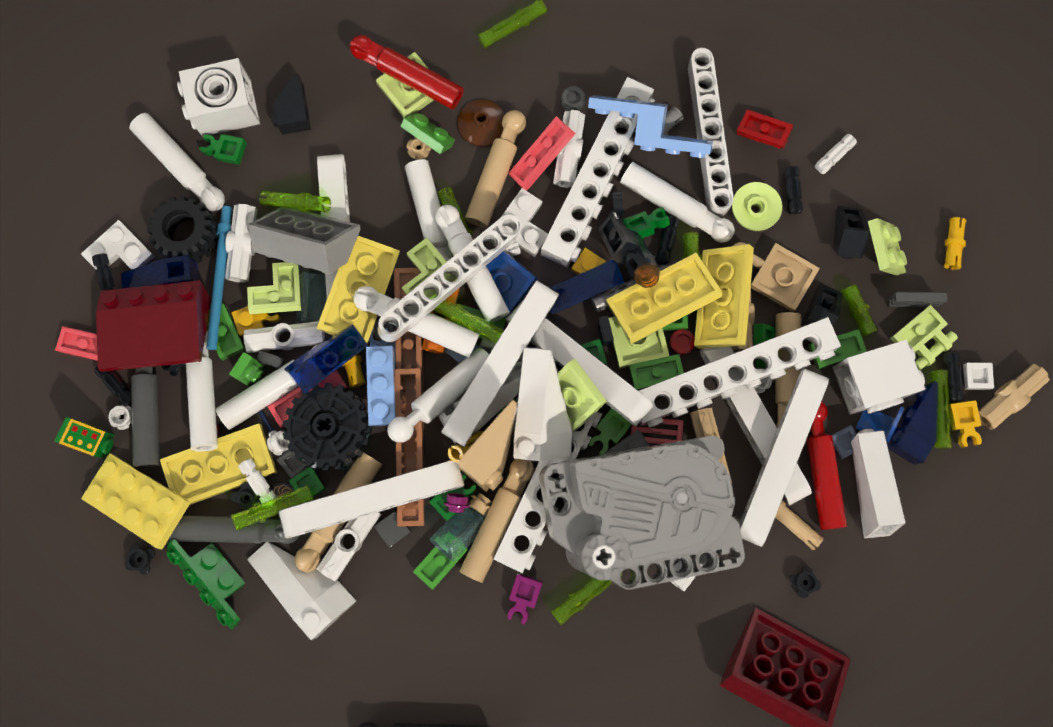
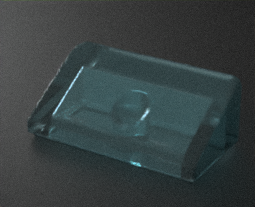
[296,272,327,324]
[430,508,484,561]

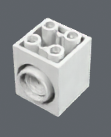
[177,58,260,137]
[832,340,925,415]

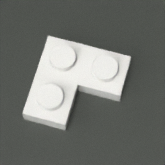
[501,188,548,257]
[81,220,155,274]

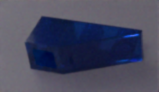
[121,255,199,289]
[548,260,625,314]
[284,324,368,394]
[888,381,938,465]

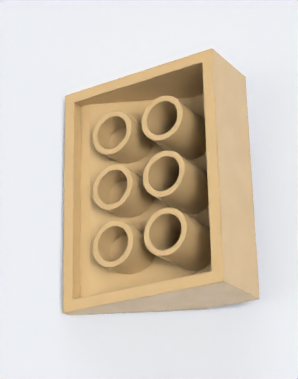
[457,400,517,492]

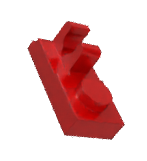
[737,110,793,149]

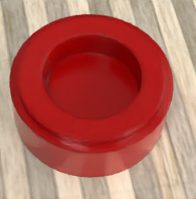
[669,329,695,356]

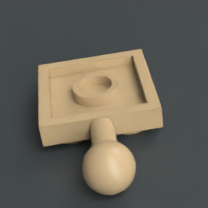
[733,242,820,312]

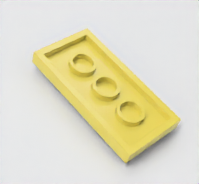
[317,236,400,347]
[694,244,754,349]
[606,253,722,344]
[160,424,277,505]
[81,453,191,549]

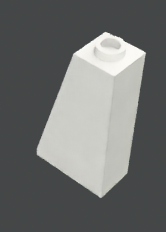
[851,429,905,539]

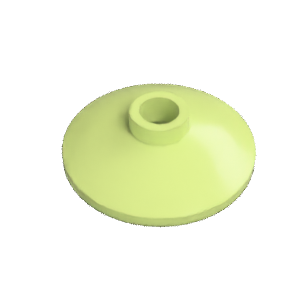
[732,182,782,231]

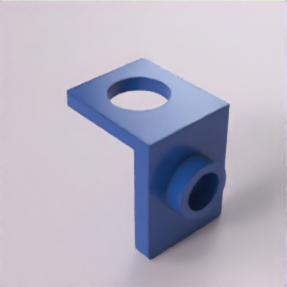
[856,407,904,443]

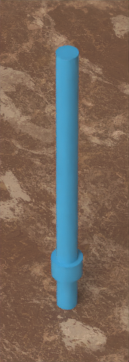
[206,206,232,350]

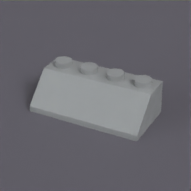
[248,206,361,274]

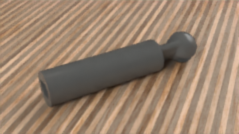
[131,367,160,468]
[168,515,300,544]

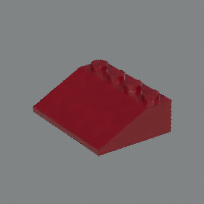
[96,280,211,372]
[719,608,851,727]

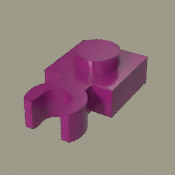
[508,573,543,624]

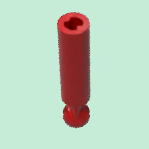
[350,35,464,110]
[806,401,847,530]

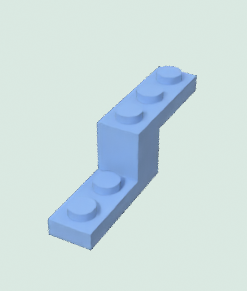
[588,95,713,158]
[366,315,396,426]

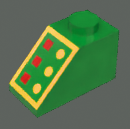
[54,417,115,458]

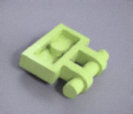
[890,305,958,370]

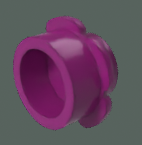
[444,493,470,513]

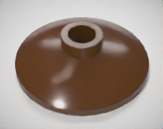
[458,99,505,147]

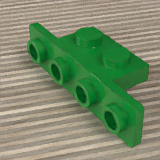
[166,539,245,630]

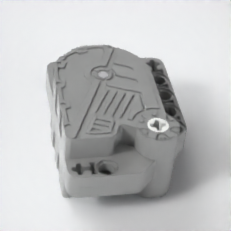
[539,436,745,589]

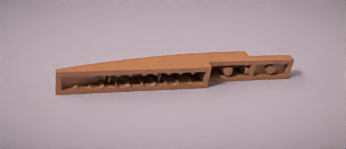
[394,268,424,527]

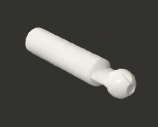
[129,113,225,211]
[404,159,452,262]
[620,162,735,243]
[435,205,510,324]
[353,286,479,358]
[186,329,218,452]
[215,344,335,430]
[388,348,489,442]

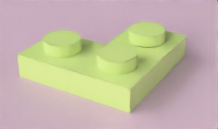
[402,238,457,299]
[247,262,301,314]

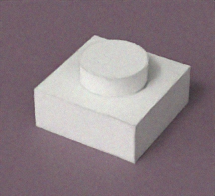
[963,363,994,390]

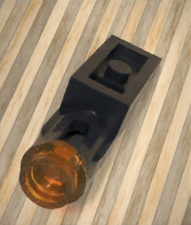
[598,211,660,288]

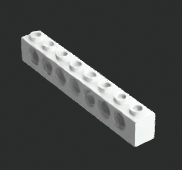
[541,77,655,268]
[639,317,841,428]
[494,403,606,573]

